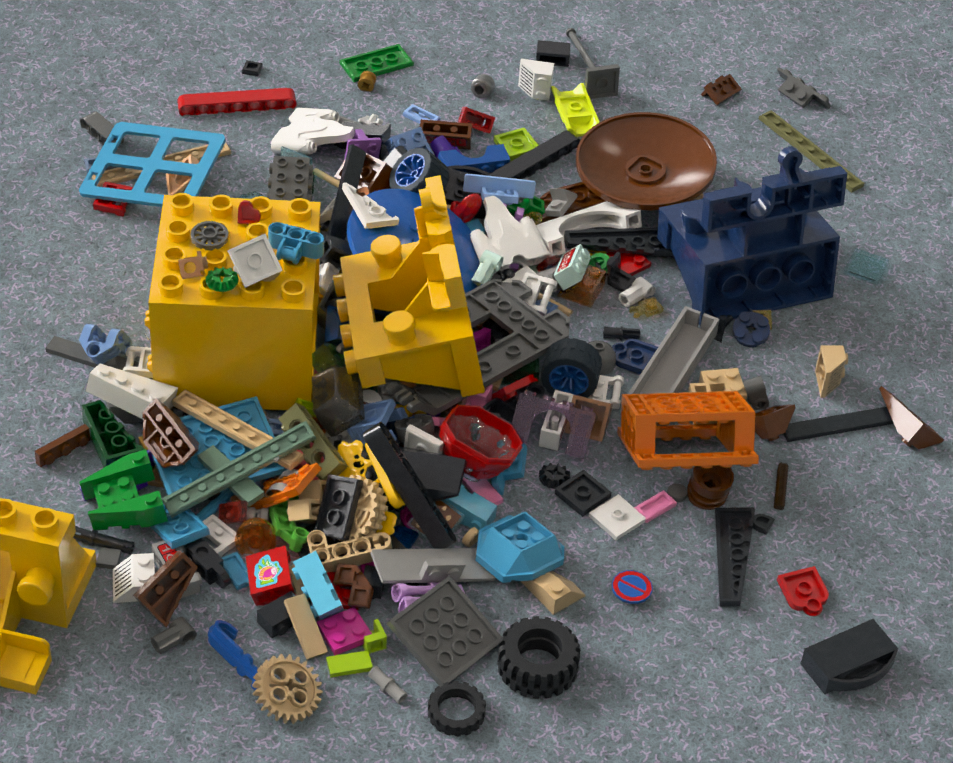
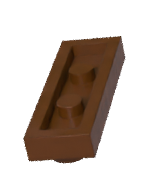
[35,424,90,468]

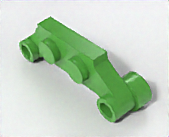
[269,496,309,552]

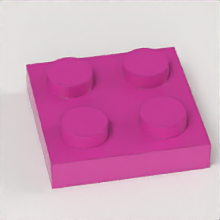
[316,607,372,656]

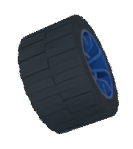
[389,147,449,193]
[541,338,602,398]

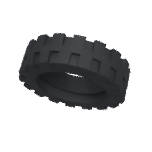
[428,681,486,737]

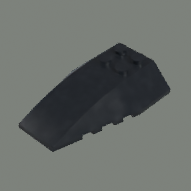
[353,446,467,511]

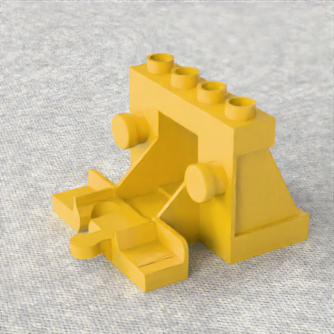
[333,175,485,397]
[0,498,96,695]

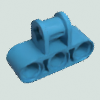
[268,222,324,264]

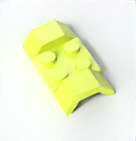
[551,83,599,137]

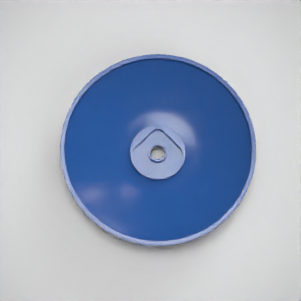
[347,189,480,294]

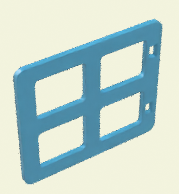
[79,122,226,207]

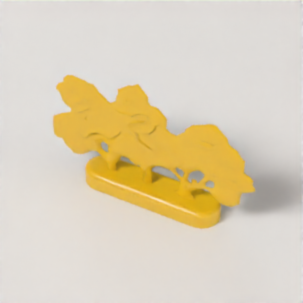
[337,440,405,536]

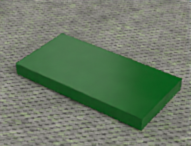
[339,44,414,82]

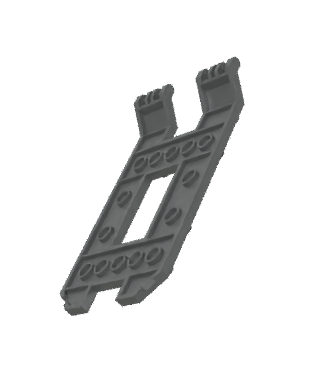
[336,279,570,416]

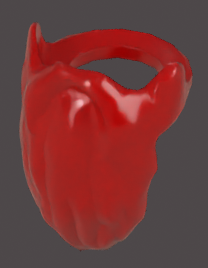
[450,194,482,223]

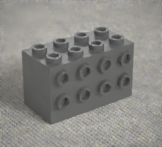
[267,156,313,202]

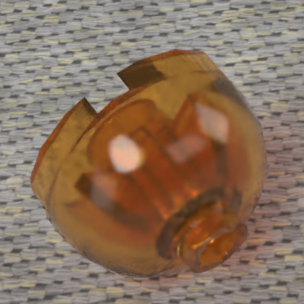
[235,517,277,555]

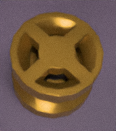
[358,71,377,92]

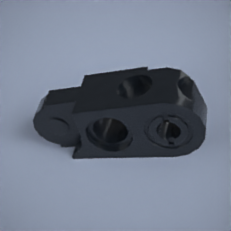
[186,538,231,588]

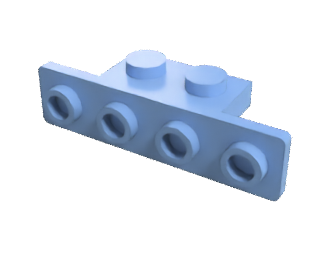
[463,174,536,205]

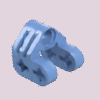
[79,324,132,364]

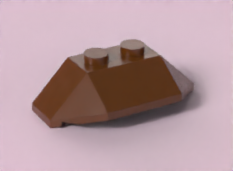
[142,398,199,469]

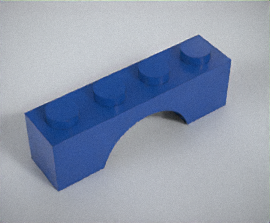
[438,144,510,173]

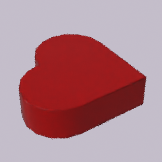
[237,200,261,224]

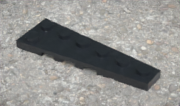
[564,227,674,258]
[715,507,755,607]

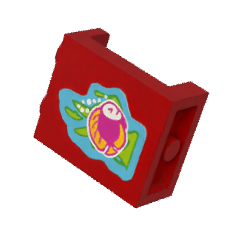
[246,545,297,606]

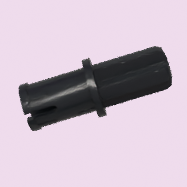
[603,326,641,341]

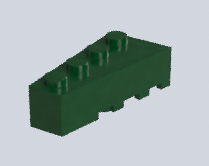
[81,400,145,468]

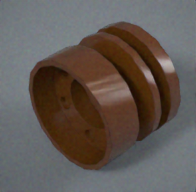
[687,465,734,510]

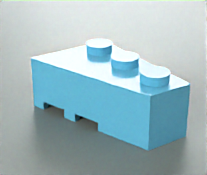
[292,551,344,620]

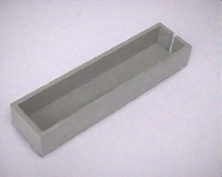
[628,306,720,426]

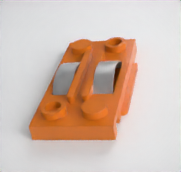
[249,463,322,509]

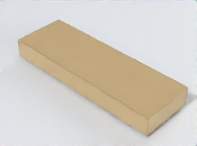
[284,593,328,660]

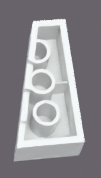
[86,364,178,420]

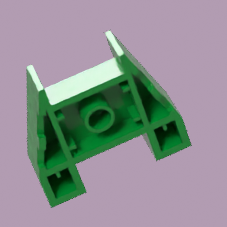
[79,449,168,530]

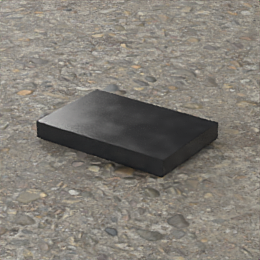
[314,474,363,541]

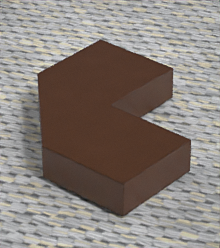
[333,563,374,609]

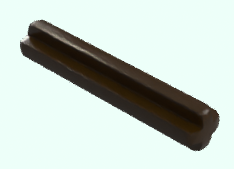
[774,462,789,510]

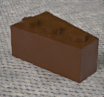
[133,550,197,628]

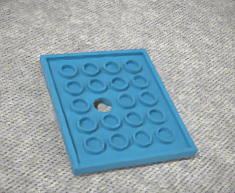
[142,396,288,496]

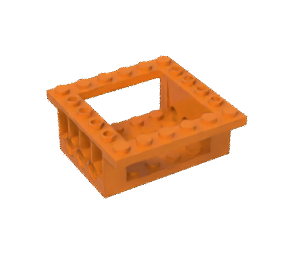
[617,391,759,470]

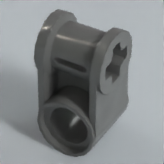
[743,375,769,410]

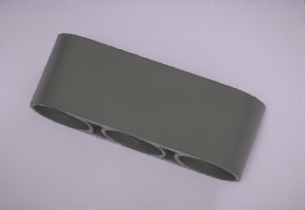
[80,111,124,145]

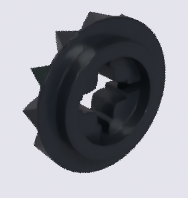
[539,462,570,489]

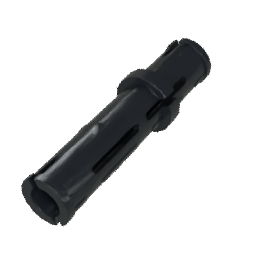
[73,526,135,555]

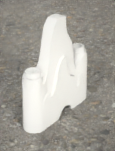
[271,108,355,155]
[470,196,551,272]

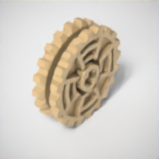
[338,475,388,541]

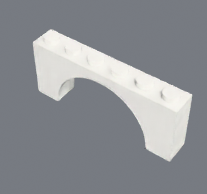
[536,201,642,258]

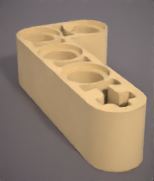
[307,530,392,573]

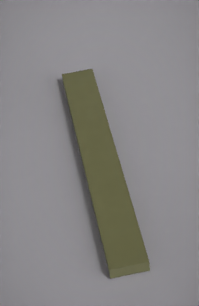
[759,110,865,193]

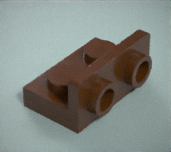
[701,74,742,105]

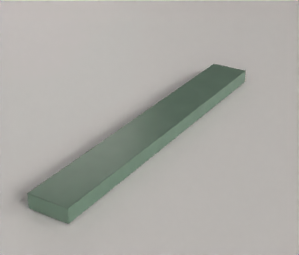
[162,421,316,518]

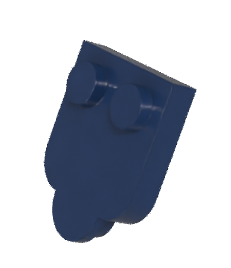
[612,339,658,374]

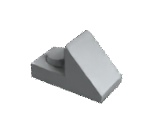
[545,188,577,217]

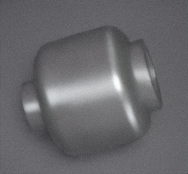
[471,74,495,98]

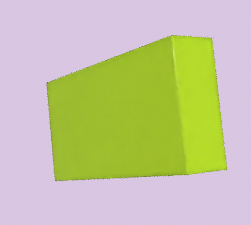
[326,650,373,678]

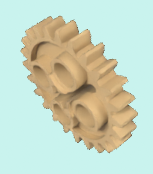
[252,654,323,724]

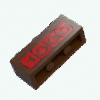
[420,119,472,150]

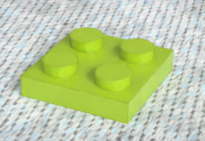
[494,127,539,161]

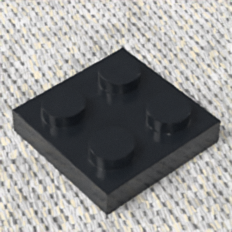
[555,470,612,517]

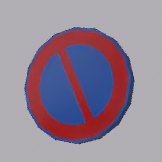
[611,570,653,604]

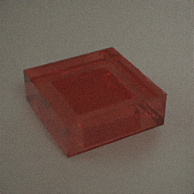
[536,255,560,272]

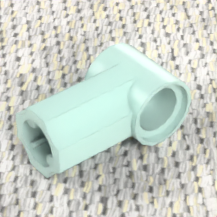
[472,249,504,286]

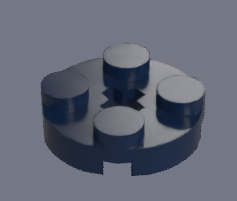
[732,311,770,348]

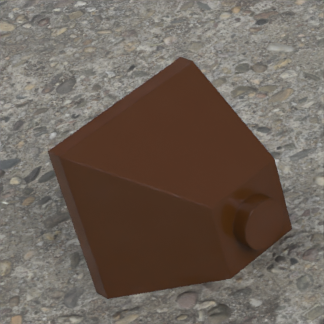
[755,404,796,441]

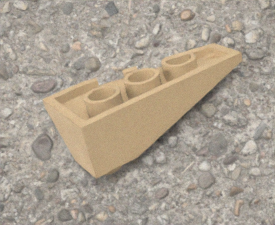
[521,571,585,615]

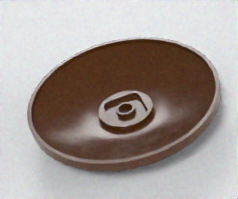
[576,112,717,210]

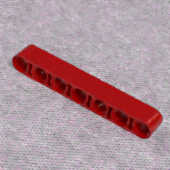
[177,88,297,116]

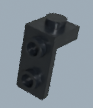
[606,252,636,292]

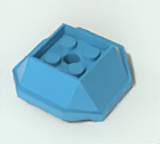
[475,511,565,583]

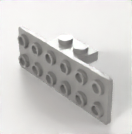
[370,548,496,583]

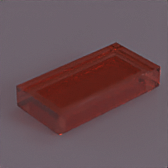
[218,501,247,525]

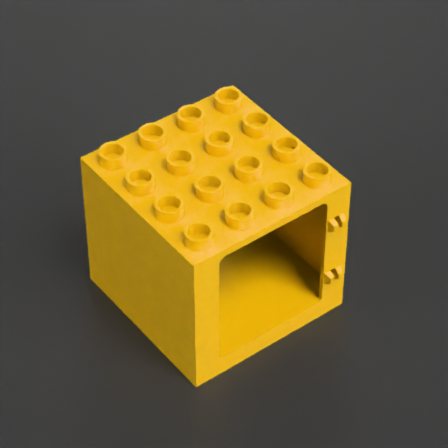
[145,193,320,410]

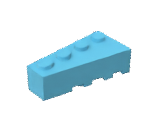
[441,484,497,530]

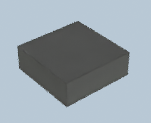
[96,547,121,569]

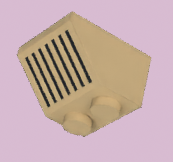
[815,345,848,398]

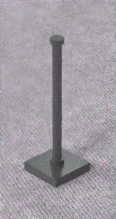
[566,28,620,99]

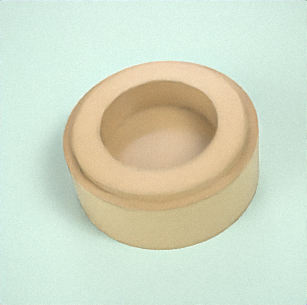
[462,527,479,548]

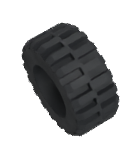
[497,616,581,699]

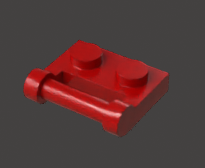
[93,181,133,217]

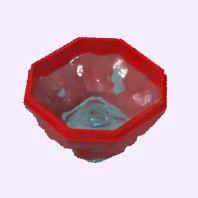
[439,405,523,482]

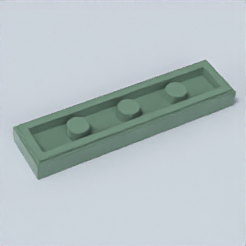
[197,445,265,507]

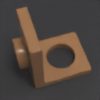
[178,251,208,279]

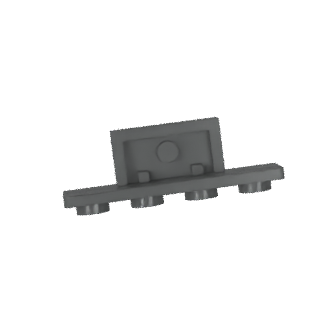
[777,67,831,109]

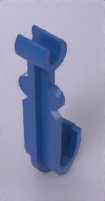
[208,620,258,690]

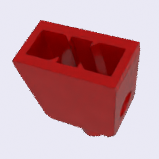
[458,107,496,134]

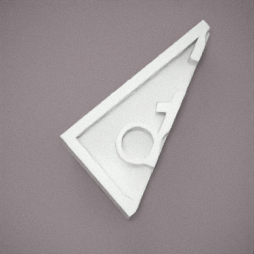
[342,183,399,229]

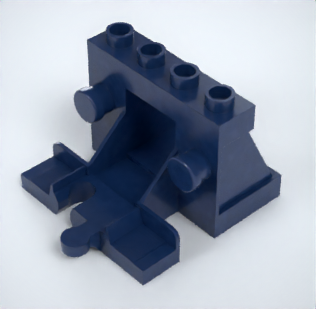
[657,146,847,326]

